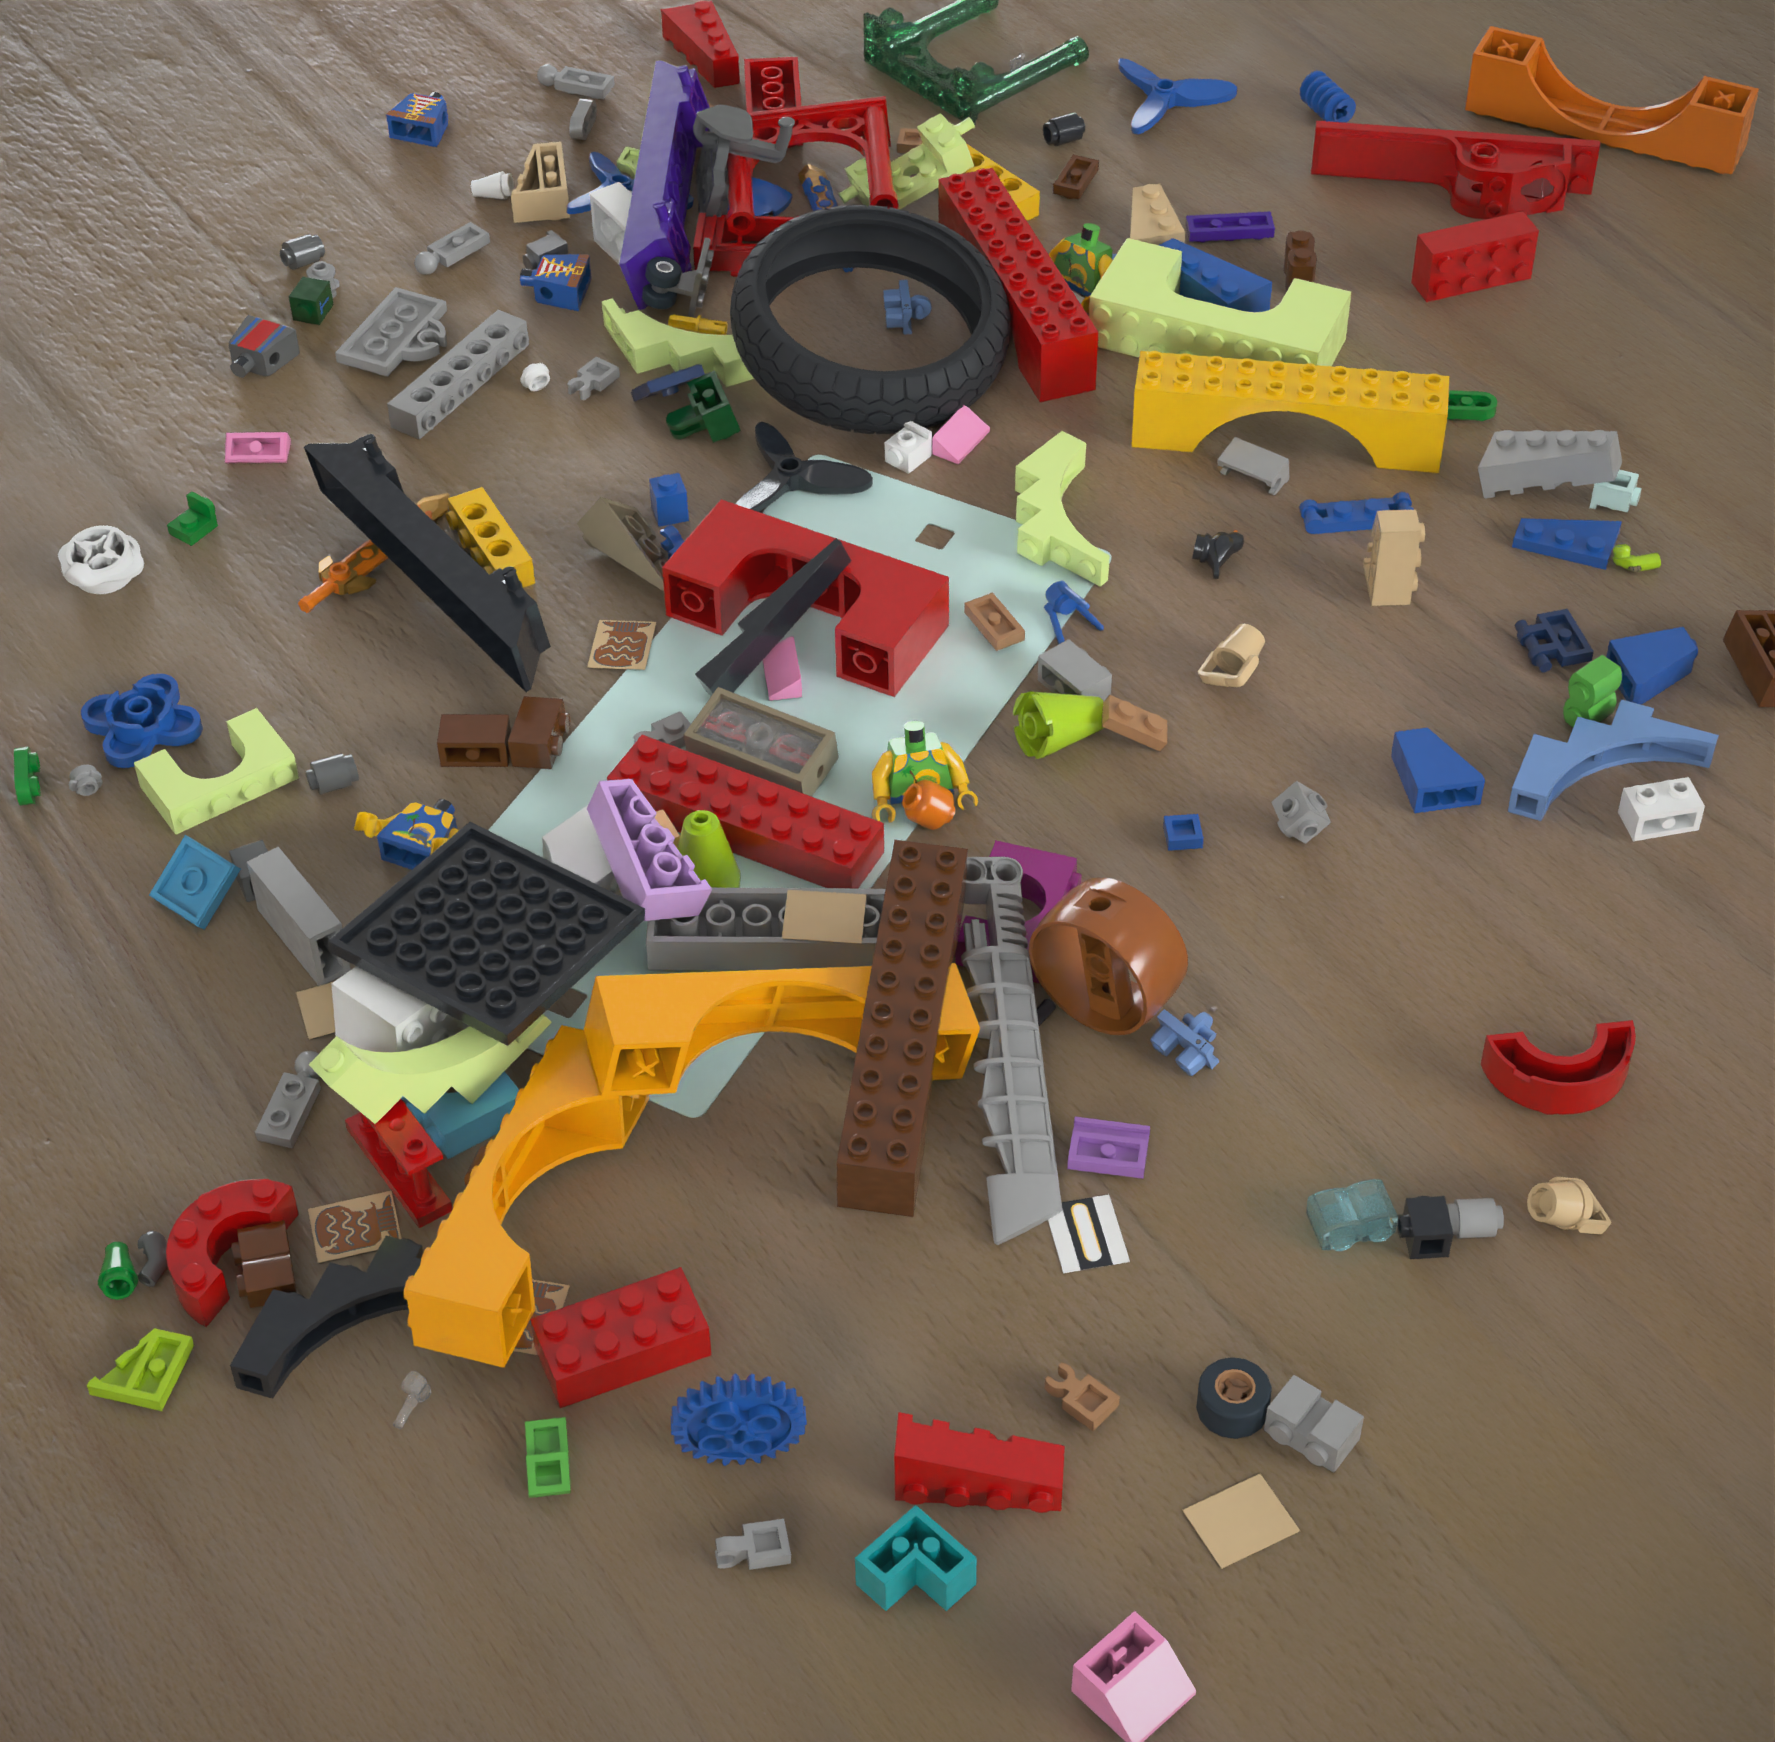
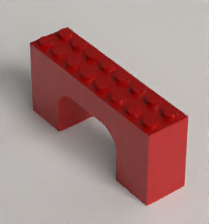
[662,499,949,697]

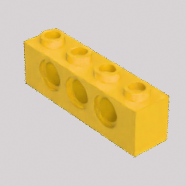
[962,144,1040,221]
[446,487,535,588]

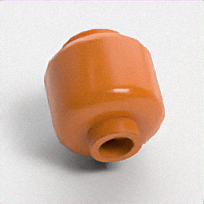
[902,779,955,830]

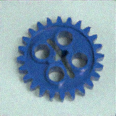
[671,1374,807,1466]

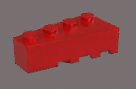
[894,1412,1065,1513]

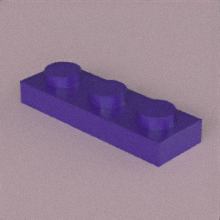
[1186,211,1275,242]

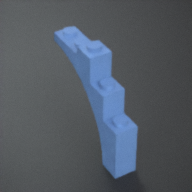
[1508,699,1719,821]

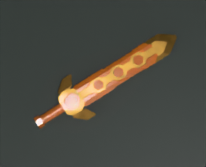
[298,493,450,613]

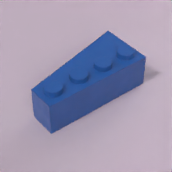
[1159,238,1272,312]

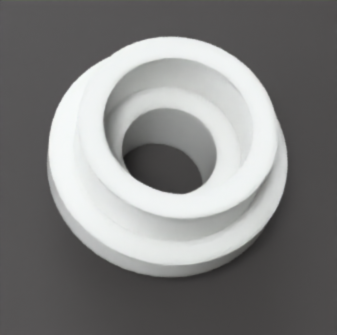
[521,363,550,391]

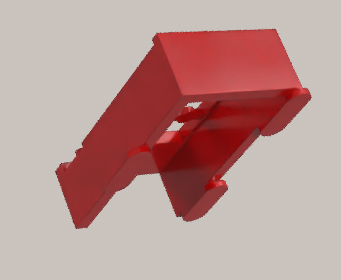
[693,213,799,277]

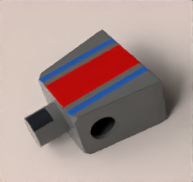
[229,315,300,378]

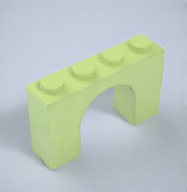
[134,708,299,834]

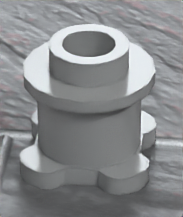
[306,261,340,298]

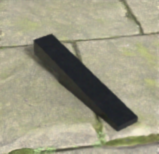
[695,538,851,696]

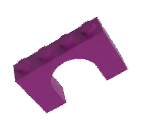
[955,840,1082,983]

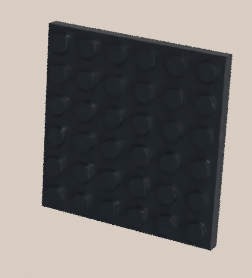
[328,822,645,1046]

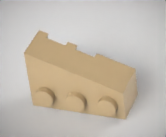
[1130,184,1185,245]

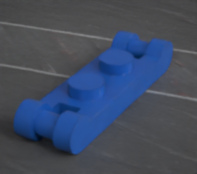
[1299,492,1414,534]

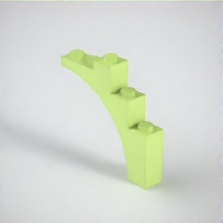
[1015,431,1110,587]

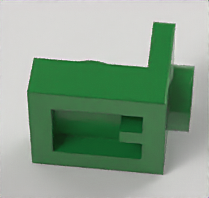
[167,491,218,546]

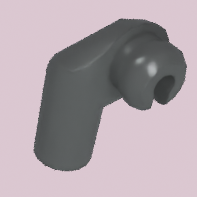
[138,1231,168,1287]

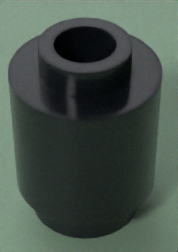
[1043,112,1085,146]

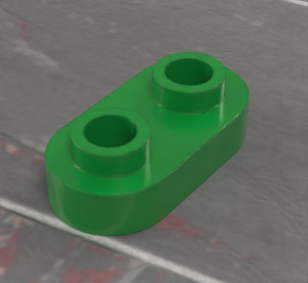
[1447,390,1497,421]
[14,746,41,806]

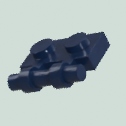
[1515,609,1594,672]

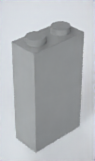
[247,847,351,986]

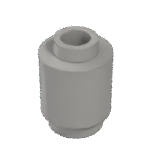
[1447,1198,1504,1239]

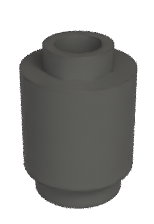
[280,234,325,270]
[305,753,359,795]

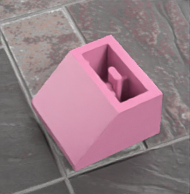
[1071,1611,1196,1742]

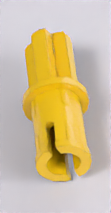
[668,314,728,335]

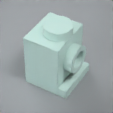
[1590,469,1642,512]

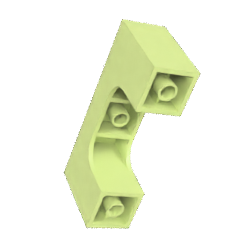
[1089,238,1351,366]

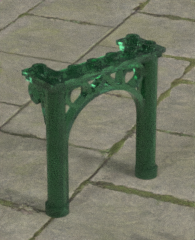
[863,0,1089,126]

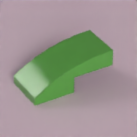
[525,1417,571,1498]

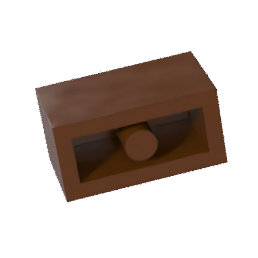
[508,696,570,769]
[437,714,511,767]

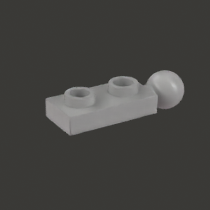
[537,64,615,99]
[414,222,490,275]
[255,1051,321,1148]

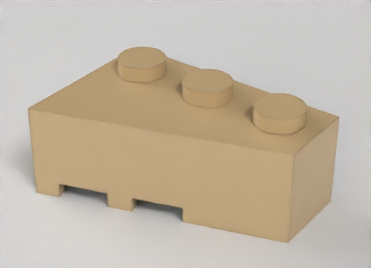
[511,142,570,223]
[1363,510,1425,606]

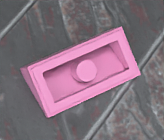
[932,405,990,464]
[225,432,291,463]
[762,636,802,701]

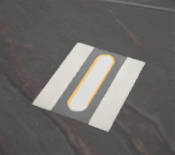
[1048,1194,1130,1273]

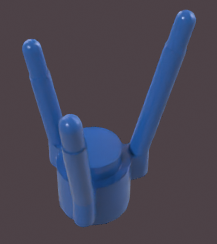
[1044,580,1104,645]

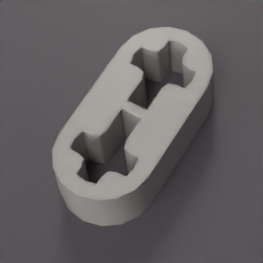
[569,99,597,140]

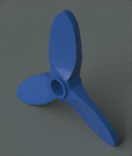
[1118,58,1237,135]
[566,152,694,214]

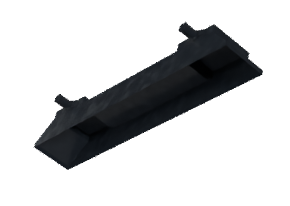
[304,434,551,692]

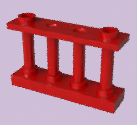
[345,1098,453,1229]

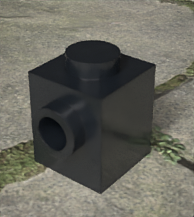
[1397,1196,1454,1260]

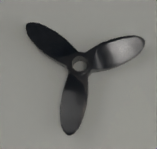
[736,422,873,512]

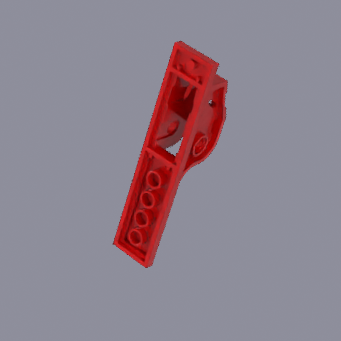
[1311,121,1600,219]

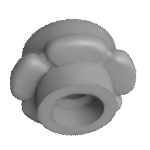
[69,765,103,796]

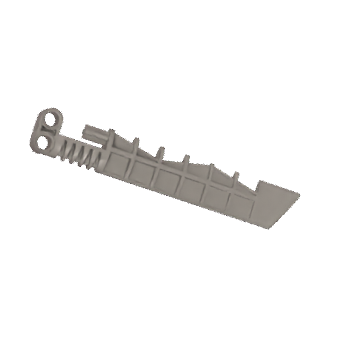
[961,857,1062,1245]

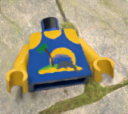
[354,799,459,870]

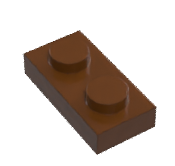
[1053,155,1099,200]

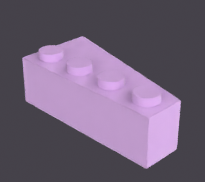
[587,779,712,921]

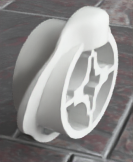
[58,525,144,594]

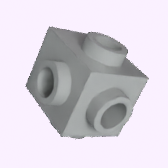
[1271,781,1331,844]

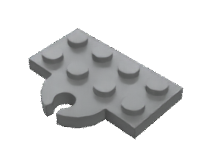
[335,287,447,377]

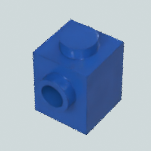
[649,473,689,527]

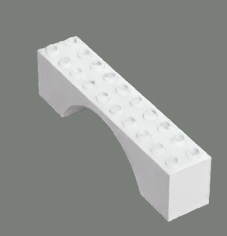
[331,805,623,1052]

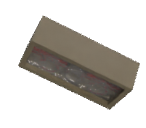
[683,687,839,796]

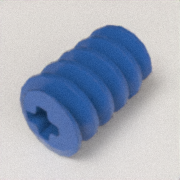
[1300,70,1356,123]

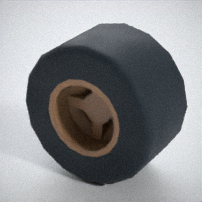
[1196,1357,1272,1439]

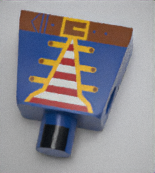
[386,92,448,147]
[520,254,592,311]

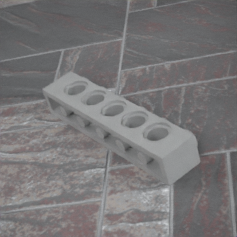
[387,310,529,440]

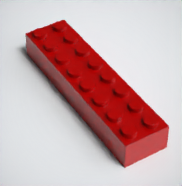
[607,735,884,889]

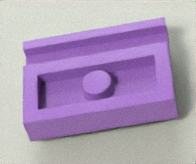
[1067,1117,1150,1179]

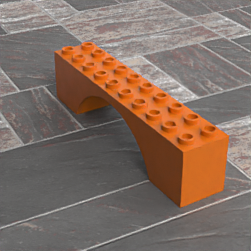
[1465,26,1759,175]

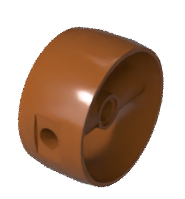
[1029,877,1188,1035]

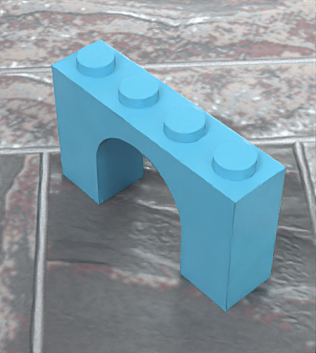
[401,1071,519,1159]

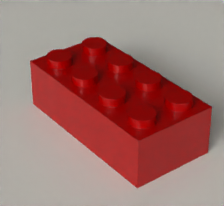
[744,57,803,148]
[1411,211,1539,302]
[530,1267,712,1409]

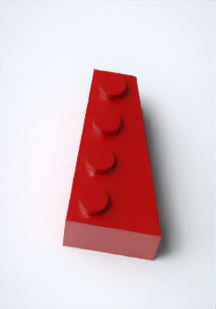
[661,1,740,88]

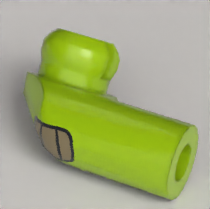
[1612,544,1661,572]

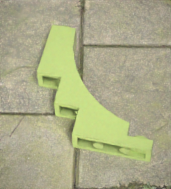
[602,298,754,387]
[309,1014,552,1124]

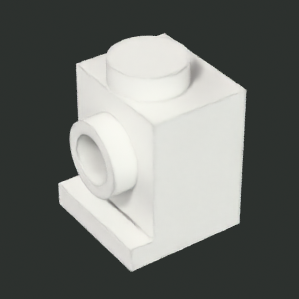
[885,421,932,474]

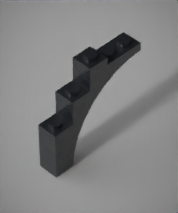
[230,1235,423,1399]

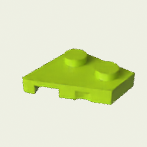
[87,1328,194,1411]

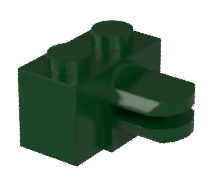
[666,371,741,443]

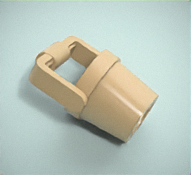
[1198,623,1265,687]
[1527,1177,1611,1234]

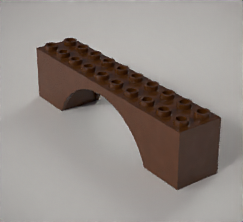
[837,840,968,1217]

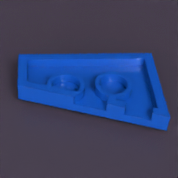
[1512,518,1622,570]

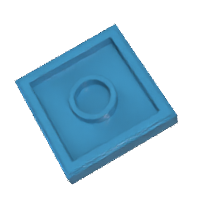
[149,835,241,930]

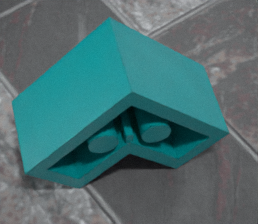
[855,1505,977,1611]

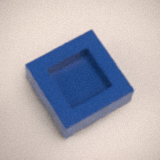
[1163,814,1204,851]

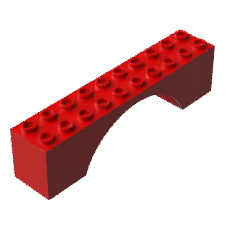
[938,168,1098,403]

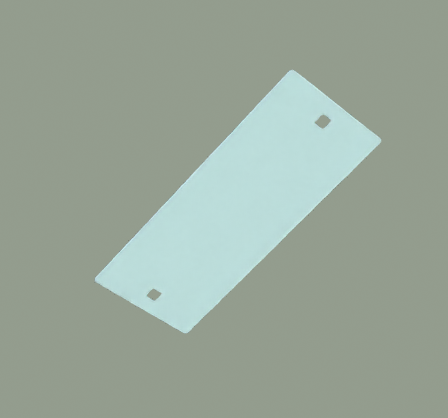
[488,455,1112,1118]

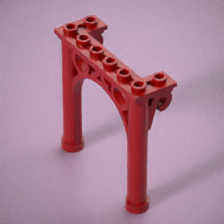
[726,96,899,235]

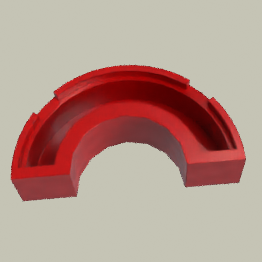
[1481,1020,1636,1115]
[166,1179,299,1328]

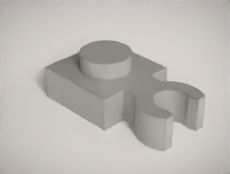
[567,357,620,400]
[633,711,691,748]

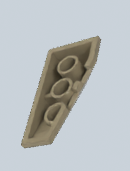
[577,497,666,591]

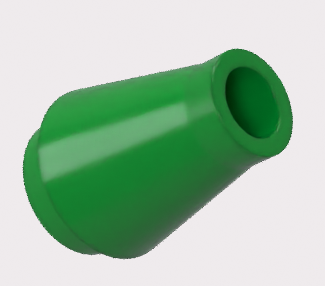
[98,1242,138,1300]

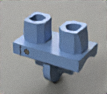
[883,280,932,335]
[1150,1009,1219,1077]

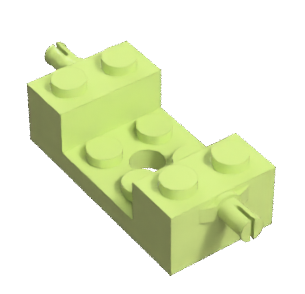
[839,113,975,209]

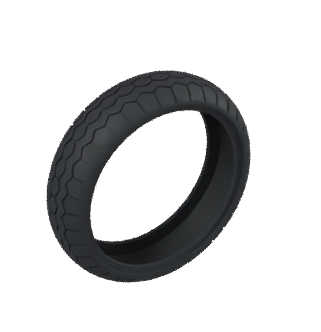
[730,205,1011,434]

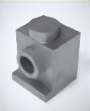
[522,230,569,269]

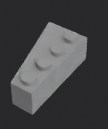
[1478,430,1622,499]

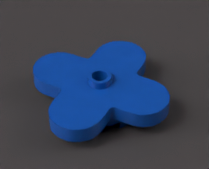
[81,673,203,768]

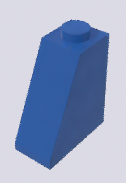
[1606,627,1698,705]
[1391,728,1485,813]

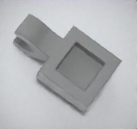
[715,1519,791,1570]

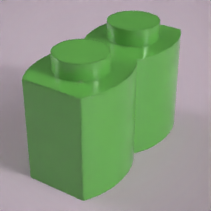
[1563,655,1622,727]

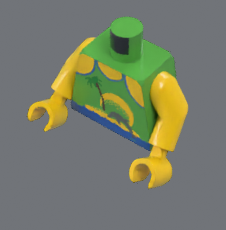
[1049,223,1113,313]
[871,721,978,823]

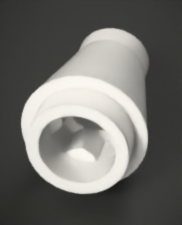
[471,171,514,199]

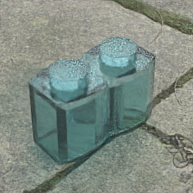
[1306,1179,1398,1251]

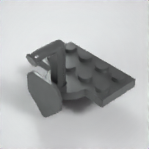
[693,104,795,217]

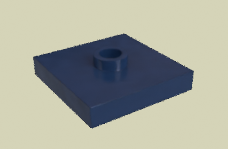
[631,364,705,402]

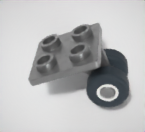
[642,238,714,317]

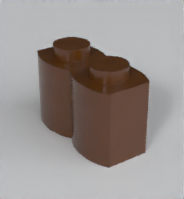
[1283,231,1317,291]
[231,1220,297,1308]

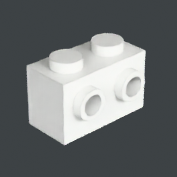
[1618,777,1705,841]

